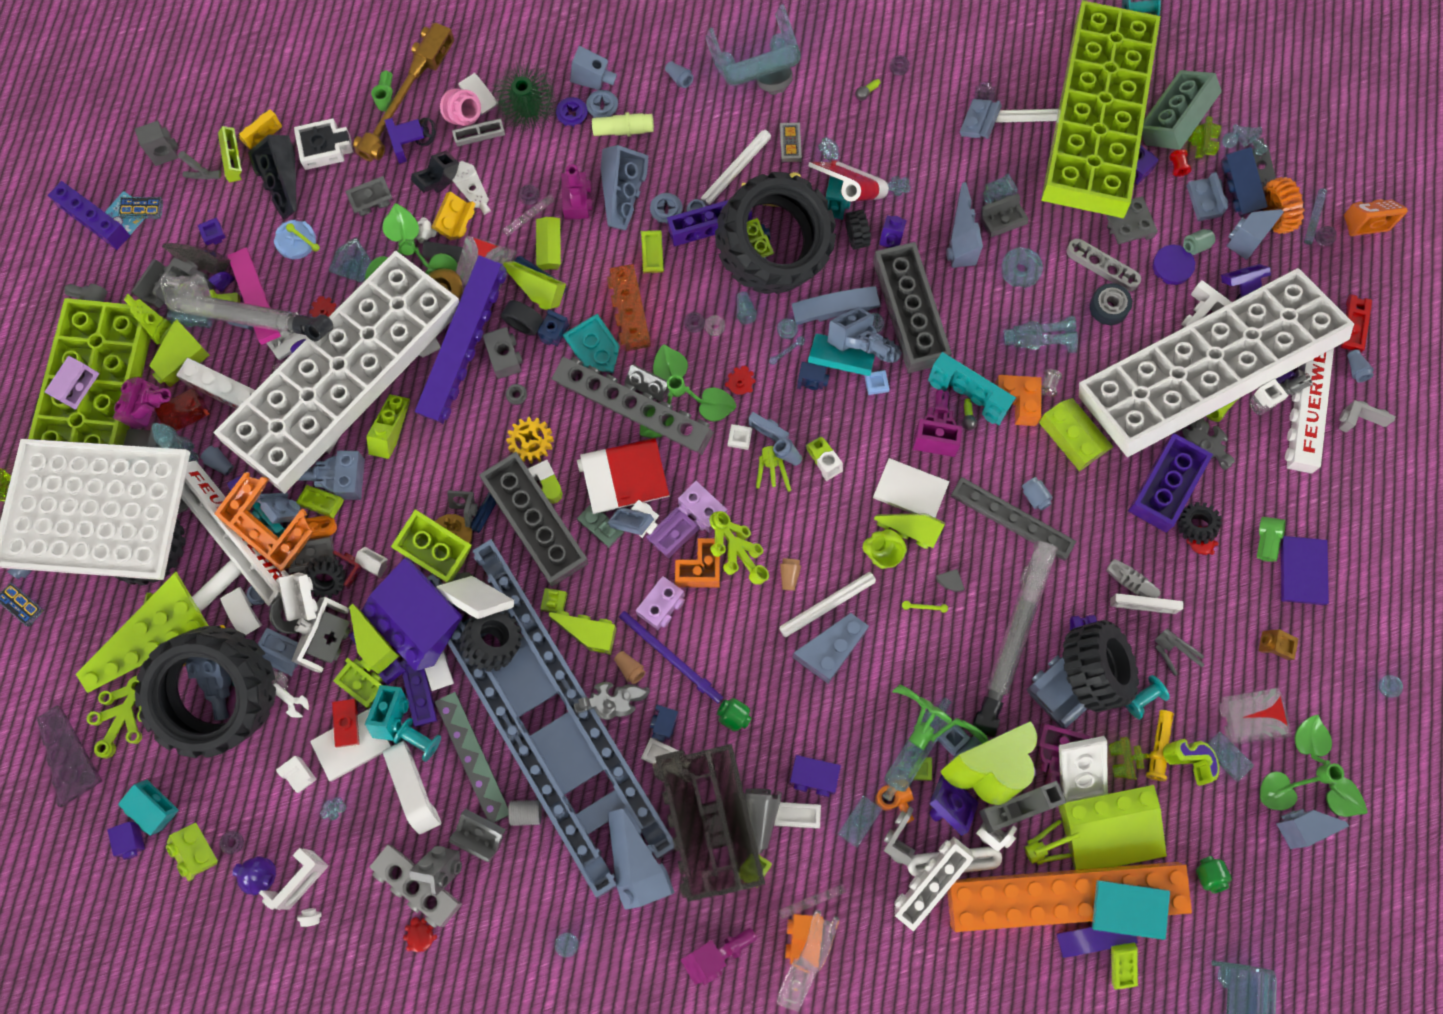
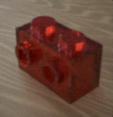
[154,388,210,434]

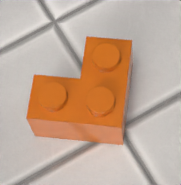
[994,375,1041,426]
[675,538,720,588]
[785,914,823,966]

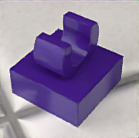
[197,217,226,246]

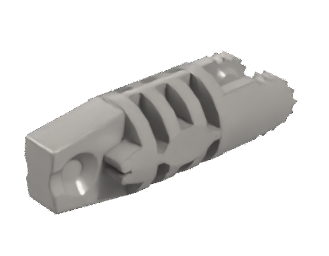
[1106,559,1161,598]

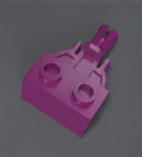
[561,164,592,220]
[113,377,171,429]
[913,390,962,457]
[1036,723,1090,785]
[681,928,757,985]

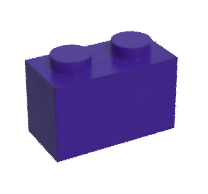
[790,755,841,797]

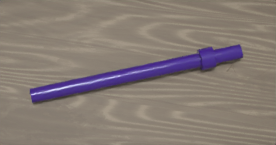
[619,611,724,704]

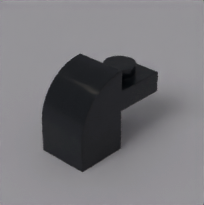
[411,150,459,193]

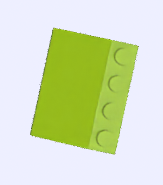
[1058,785,1167,870]

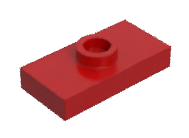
[332,699,360,748]

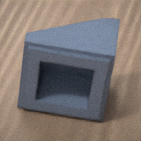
[937,725,971,756]

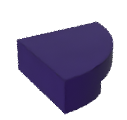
[208,272,235,293]

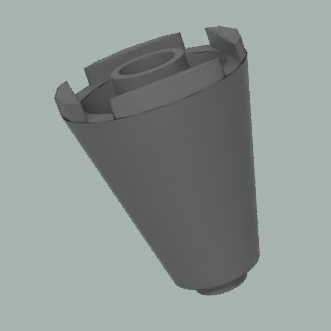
[735,788,782,854]

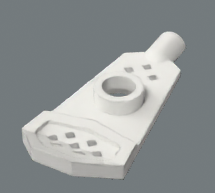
[453,161,491,215]

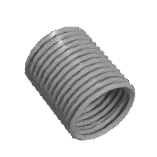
[509,800,542,826]

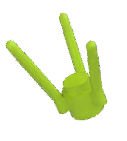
[756,446,791,492]
[1024,820,1080,865]

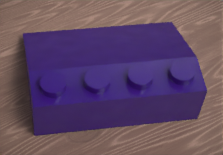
[361,558,463,671]

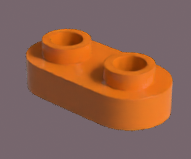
[305,516,337,539]

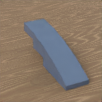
[792,286,881,325]

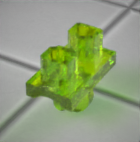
[1188,116,1222,159]
[1109,737,1149,781]

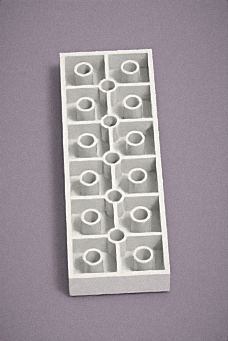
[213,250,459,494]
[1079,268,1354,457]

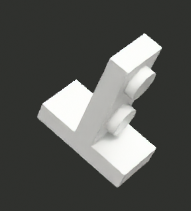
[1181,280,1232,328]

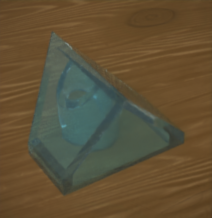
[328,237,372,283]

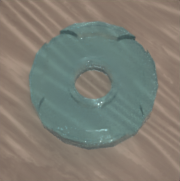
[1001,248,1043,288]

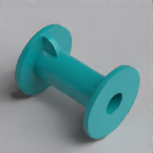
[1122,0,1161,16]
[1125,675,1170,719]
[394,718,442,762]

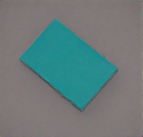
[808,333,875,376]
[1092,880,1170,940]

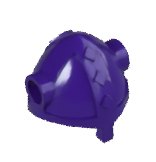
[232,856,276,895]

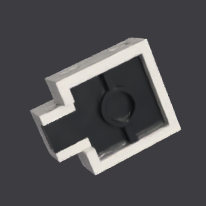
[294,119,353,170]

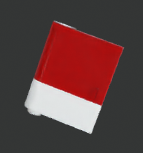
[808,160,889,201]
[577,438,670,514]

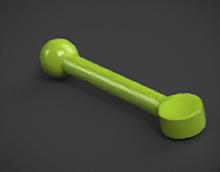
[286,223,320,252]
[902,601,948,613]

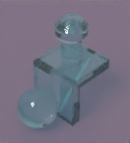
[1222,124,1268,155]

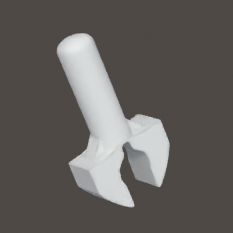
[273,683,309,717]

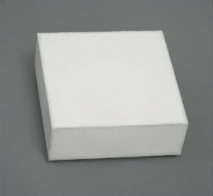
[728,424,752,450]

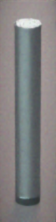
[1304,188,1327,245]

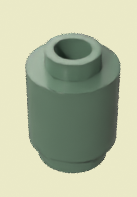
[1183,229,1216,255]

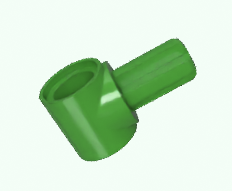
[371,70,393,111]

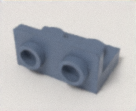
[1186,172,1228,221]

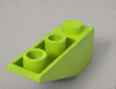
[366,394,410,459]
[874,513,945,549]
[549,610,617,655]

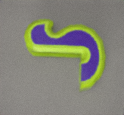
[1163,739,1219,786]

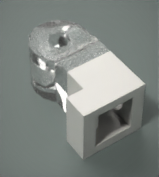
[1250,379,1288,415]

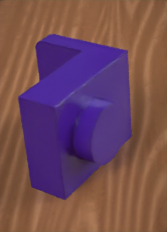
[879,215,907,248]

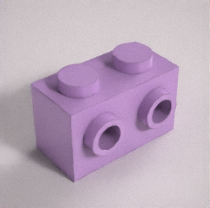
[45,356,100,410]
[678,481,727,533]
[636,576,685,630]

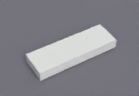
[1110,593,1183,614]

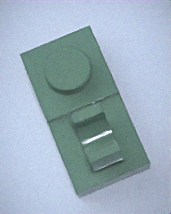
[577,504,624,548]

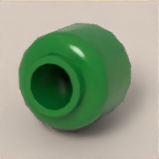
[716,698,751,732]
[1196,856,1232,894]

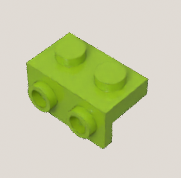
[333,657,384,709]
[166,823,218,882]

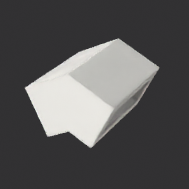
[355,547,388,578]

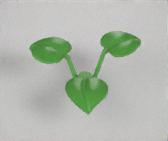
[365,203,463,280]
[639,344,736,438]
[892,685,988,750]
[1260,715,1368,817]

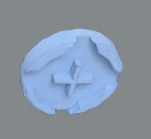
[274,220,316,259]

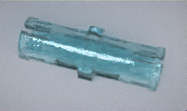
[167,310,213,329]

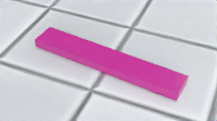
[227,247,281,345]

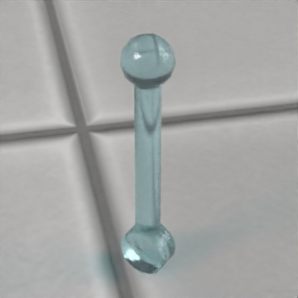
[769,336,805,365]

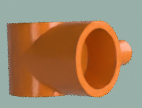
[875,779,914,823]

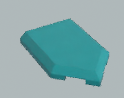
[562,313,620,373]

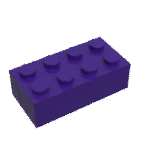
[1128,433,1213,533]

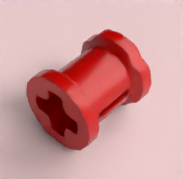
[1169,149,1192,177]

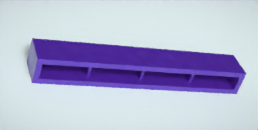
[415,255,507,424]

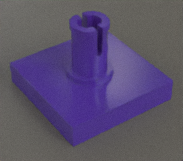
[929,775,979,836]

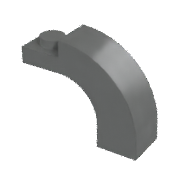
[979,781,1067,833]

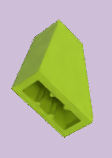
[149,320,210,387]

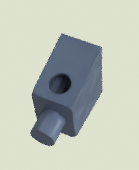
[570,46,617,90]

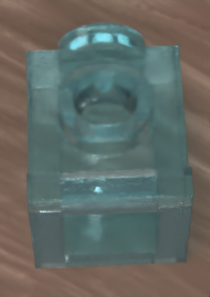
[983,173,1018,203]

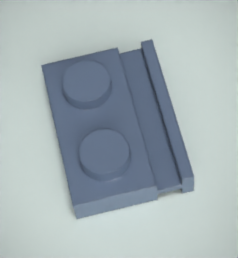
[960,99,1002,139]
[255,493,301,523]
[258,628,299,677]

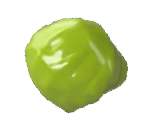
[862,529,907,569]

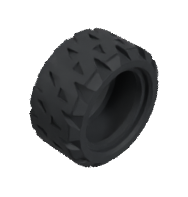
[715,172,836,294]
[135,626,276,758]

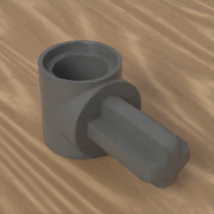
[64,284,108,302]

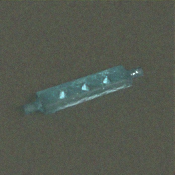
[883,698,952,801]

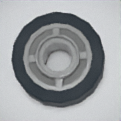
[1089,283,1133,326]

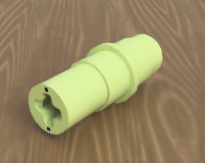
[592,112,654,137]

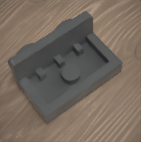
[345,176,393,216]
[980,194,1029,237]
[131,259,167,308]
[624,364,669,401]
[288,536,337,574]
[449,809,506,862]
[409,846,462,896]

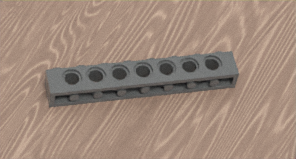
[551,357,714,455]

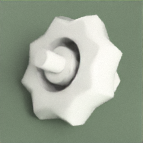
[416,217,437,243]

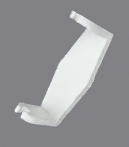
[291,597,350,673]

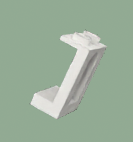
[259,848,329,910]

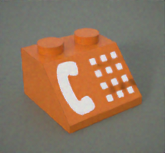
[1344,199,1408,236]

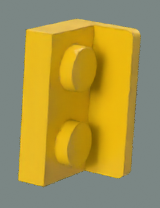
[239,109,282,150]
[431,191,476,240]

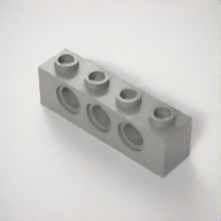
[370,845,462,928]

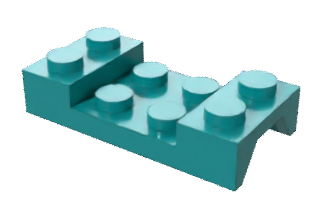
[928,352,1016,425]

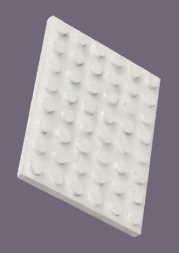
[0,439,190,580]

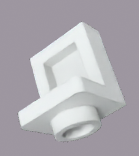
[631,500,659,538]
[976,822,1017,852]

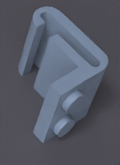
[1027,655,1087,729]

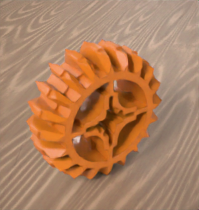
[1263,177,1304,234]

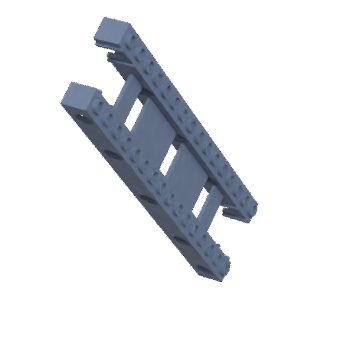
[426,539,678,898]

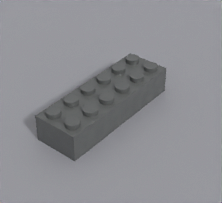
[873,242,952,373]
[479,452,588,587]

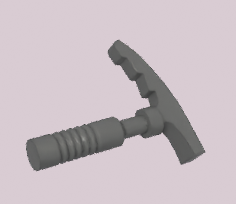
[178,151,221,179]

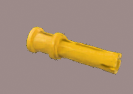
[1146,710,1174,781]

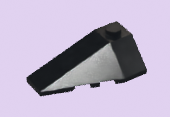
[248,135,297,219]

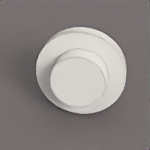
[297,908,322,927]

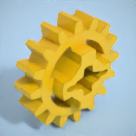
[506,417,554,464]

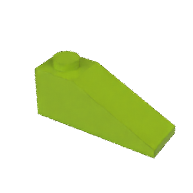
[503,261,566,310]
[349,604,399,674]

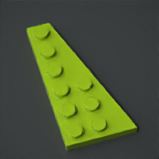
[76,572,209,693]

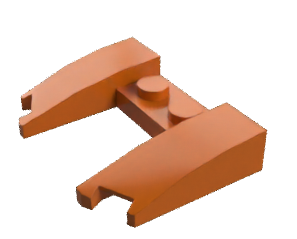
[214,472,314,571]

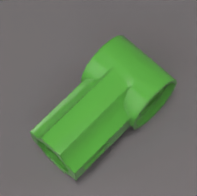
[1257,517,1286,562]

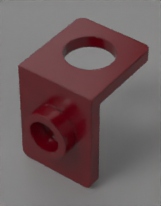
[333,550,362,589]

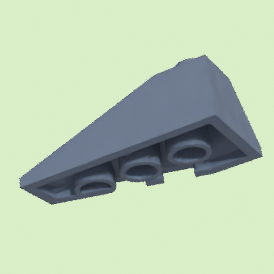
[601,145,649,231]
[946,182,983,268]
[608,807,675,910]

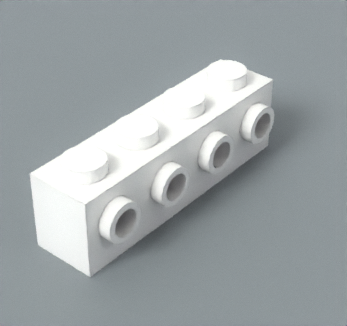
[894,837,974,931]

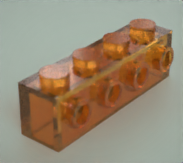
[607,264,651,352]

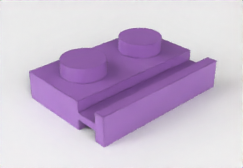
[646,508,699,559]

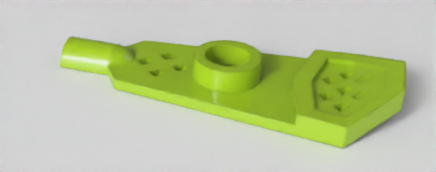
[124,294,172,344]

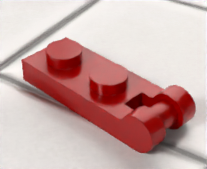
[1340,294,1372,352]

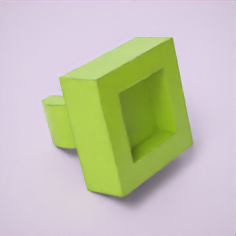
[541,588,567,613]

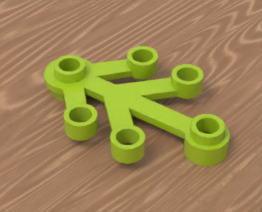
[709,511,769,585]
[87,676,142,759]

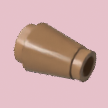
[780,558,802,591]
[614,651,646,684]

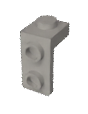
[1339,400,1396,433]
[883,807,915,866]

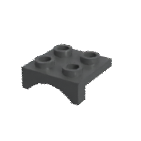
[1106,196,1158,245]

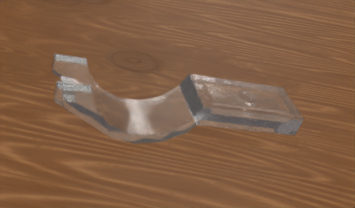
[776,910,839,1012]

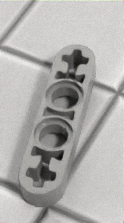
[1066,239,1141,291]

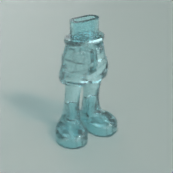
[1003,316,1078,353]
[152,423,199,463]

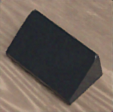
[422,241,468,263]

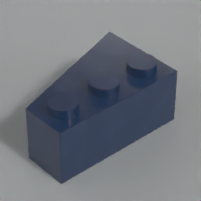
[1221,147,1268,217]

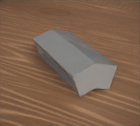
[452,118,505,147]

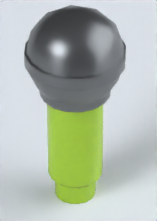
[855,79,881,101]
[962,399,977,430]

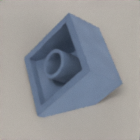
[1226,209,1284,260]
[1276,809,1349,849]

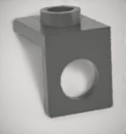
[447,490,478,527]

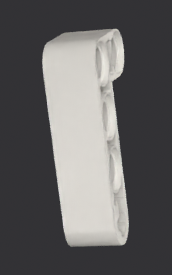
[383,740,441,835]

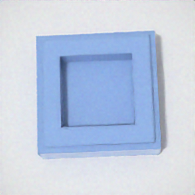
[864,370,890,395]

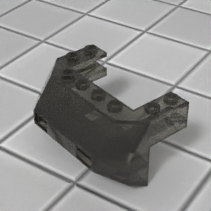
[652,744,766,903]

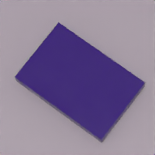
[1281,536,1329,605]

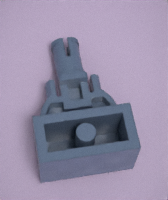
[827,307,895,359]
[297,451,365,500]
[186,657,232,721]

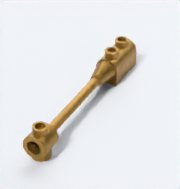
[353,23,455,162]

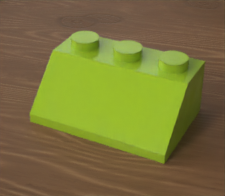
[1039,398,1113,472]
[391,509,472,583]

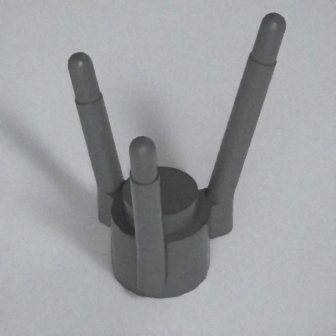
[1154,628,1204,676]

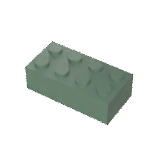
[1142,70,1222,150]

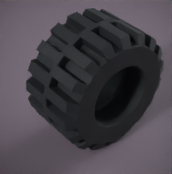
[460,612,522,672]

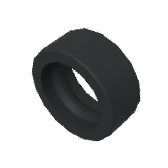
[501,300,543,336]

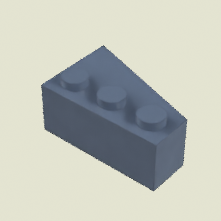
[792,613,869,684]

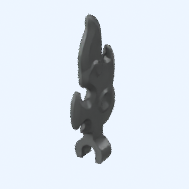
[1182,417,1235,471]
[574,682,650,720]

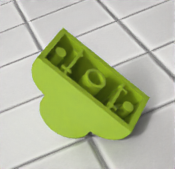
[940,721,1037,805]

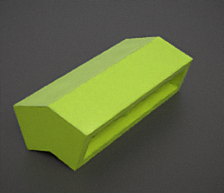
[218,126,242,183]
[536,217,561,270]

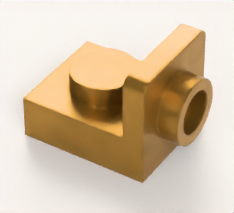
[1259,629,1299,660]

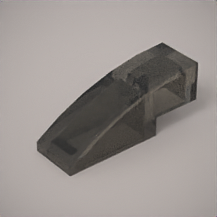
[162,243,231,274]

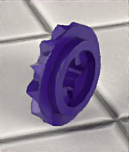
[556,97,588,128]

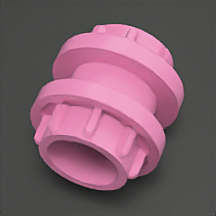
[440,88,481,126]

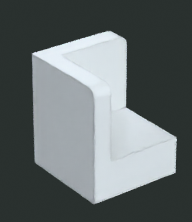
[276,756,317,793]

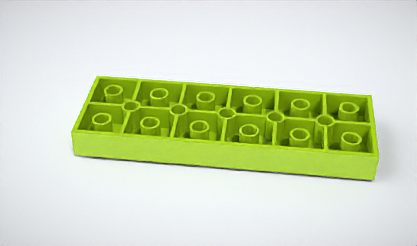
[1041,0,1161,218]
[28,298,152,445]

